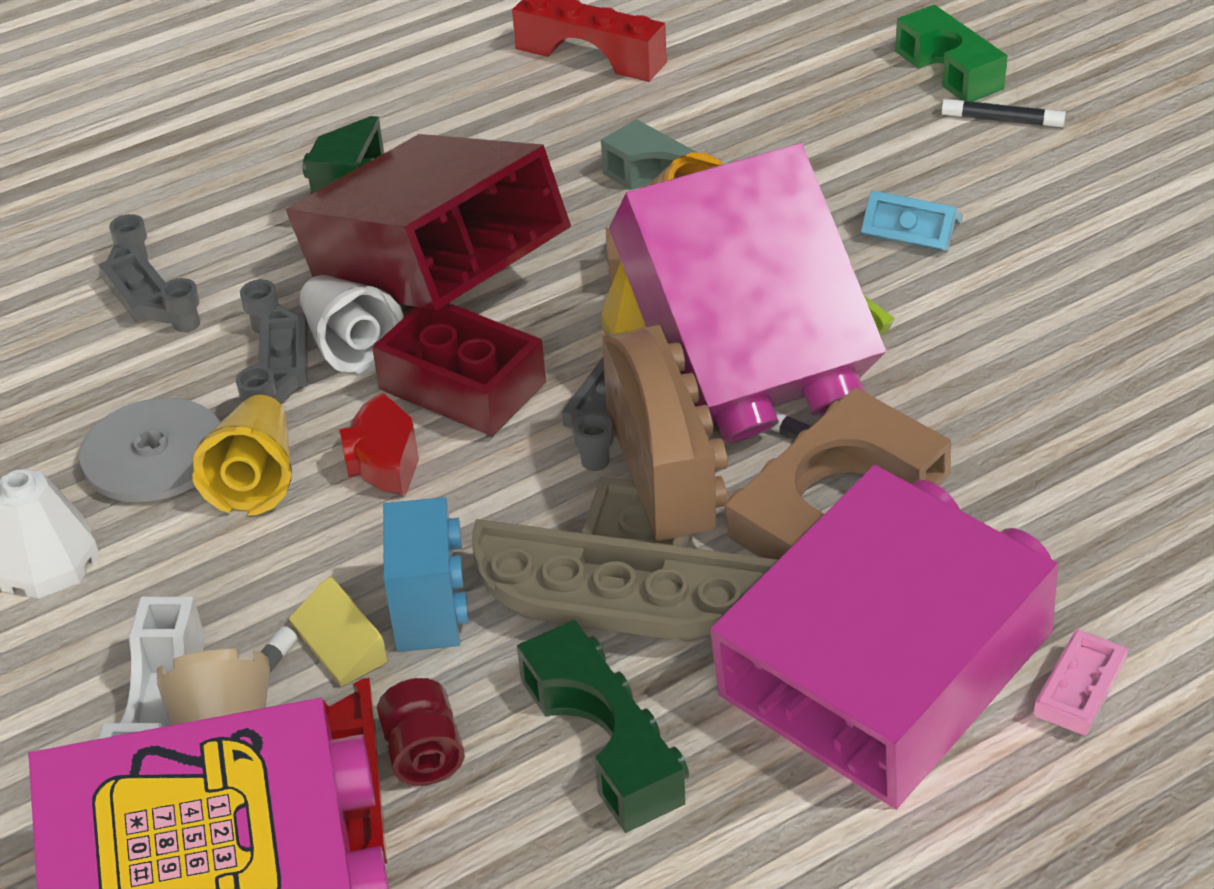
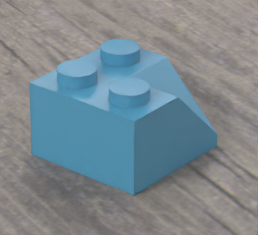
[383,497,469,652]

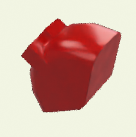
[339,393,419,496]

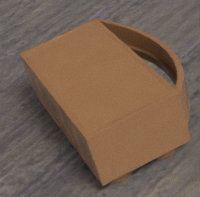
[602,325,728,542]

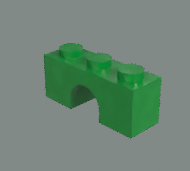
[895,4,1008,102]

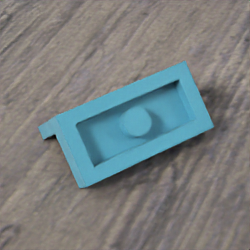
[861,190,963,252]

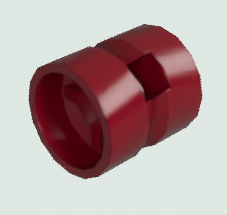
[377,678,465,786]

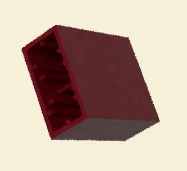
[285,134,572,311]

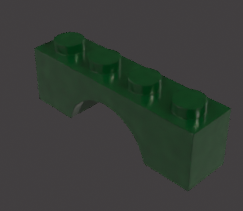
[517,620,689,833]

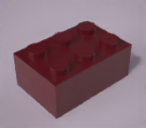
[372,303,546,437]

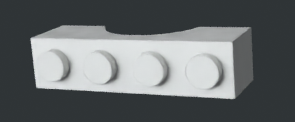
[99,597,206,739]

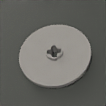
[79,398,220,502]

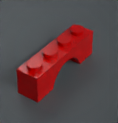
[512,0,667,82]

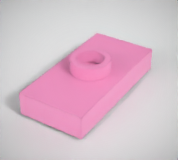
[1033,629,1128,737]

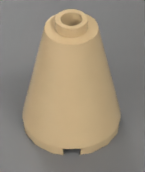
[157,648,270,725]

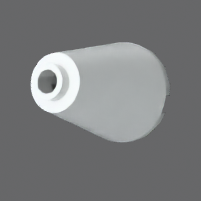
[299,275,404,375]

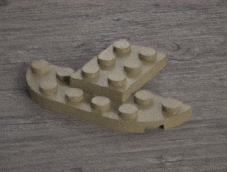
[472,477,778,641]

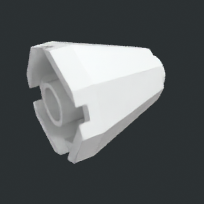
[0,469,99,599]

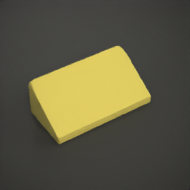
[289,576,387,687]

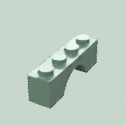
[601,119,698,190]

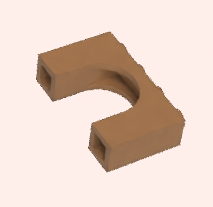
[725,387,951,560]

